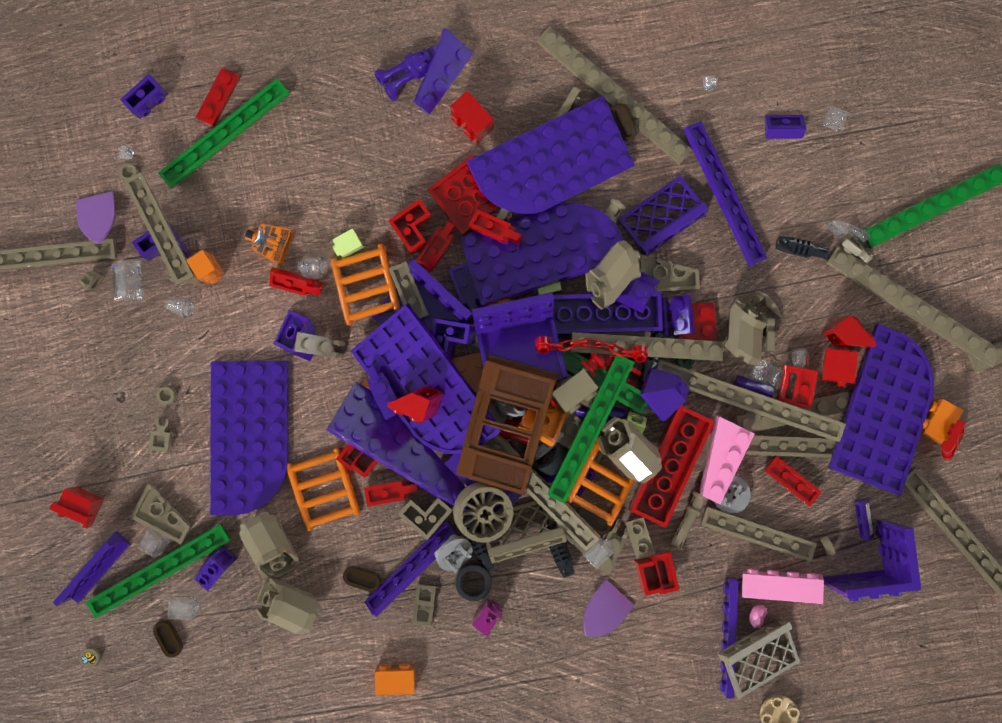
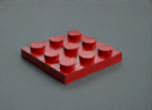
[427,155,499,236]

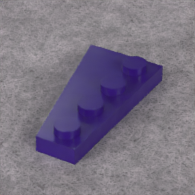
[413,28,474,114]

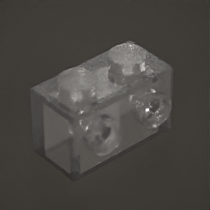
[112,260,144,302]

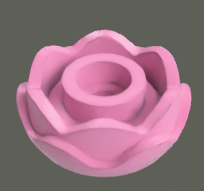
[749,605,767,629]

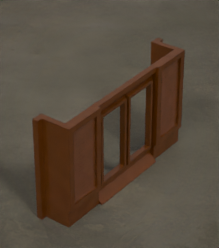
[456,354,559,495]

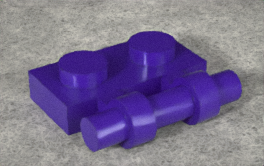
[662,295,695,337]

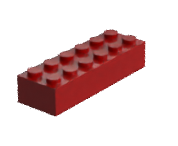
[628,406,715,528]

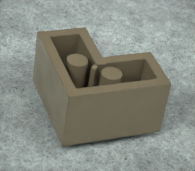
[398,498,453,540]

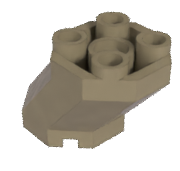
[585,240,641,310]
[724,298,769,366]
[598,417,662,483]
[239,512,299,578]
[256,578,320,635]

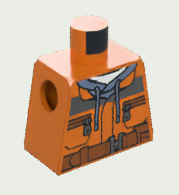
[245,224,294,266]

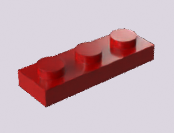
[196,67,240,127]
[763,456,822,507]

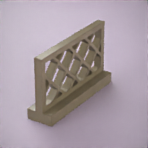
[485,501,567,564]
[718,618,800,699]

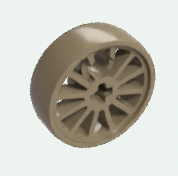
[453,482,513,543]

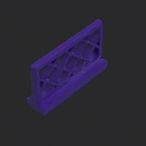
[618,175,708,256]
[53,532,131,606]

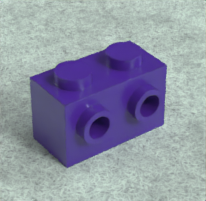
[120,74,168,119]

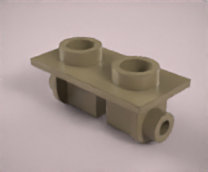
[625,517,655,559]

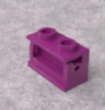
[472,600,502,637]

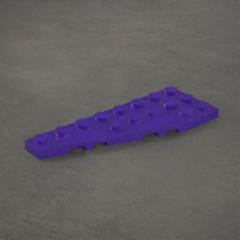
[326,381,466,507]

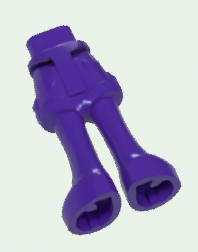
[374,46,435,102]

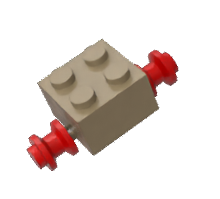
[536,352,606,413]

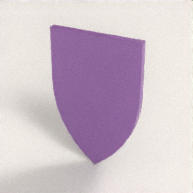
[76,191,116,244]
[584,579,634,637]

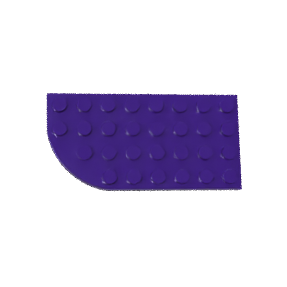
[466,95,635,214]
[459,203,623,307]
[351,304,502,454]
[828,324,934,496]
[210,361,289,515]

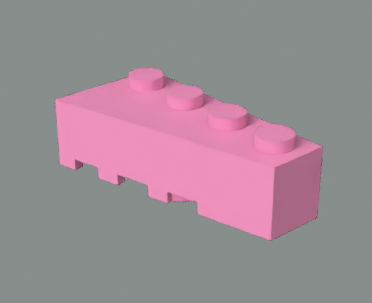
[699,415,755,504]
[742,568,824,604]

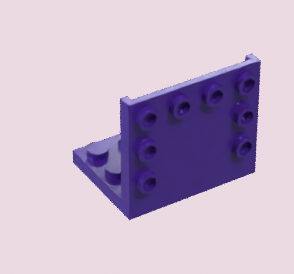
[371,259,473,333]
[472,293,567,381]
[823,519,921,601]

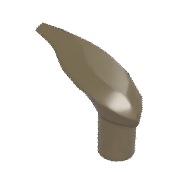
[753,291,782,318]

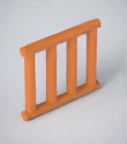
[331,244,401,325]
[566,438,635,526]
[287,447,361,531]

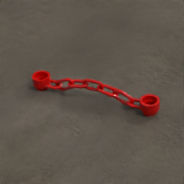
[535,336,648,362]

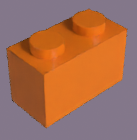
[186,250,225,284]
[921,399,964,444]
[375,663,416,695]

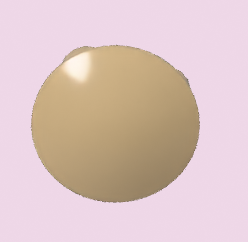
[760,695,800,723]

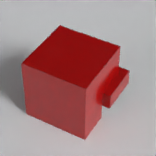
[821,348,859,388]
[336,444,379,478]
[49,486,104,528]
[635,551,680,596]

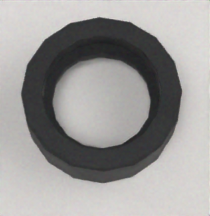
[532,441,567,477]
[455,563,492,601]

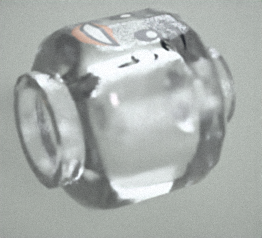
[297,254,328,279]

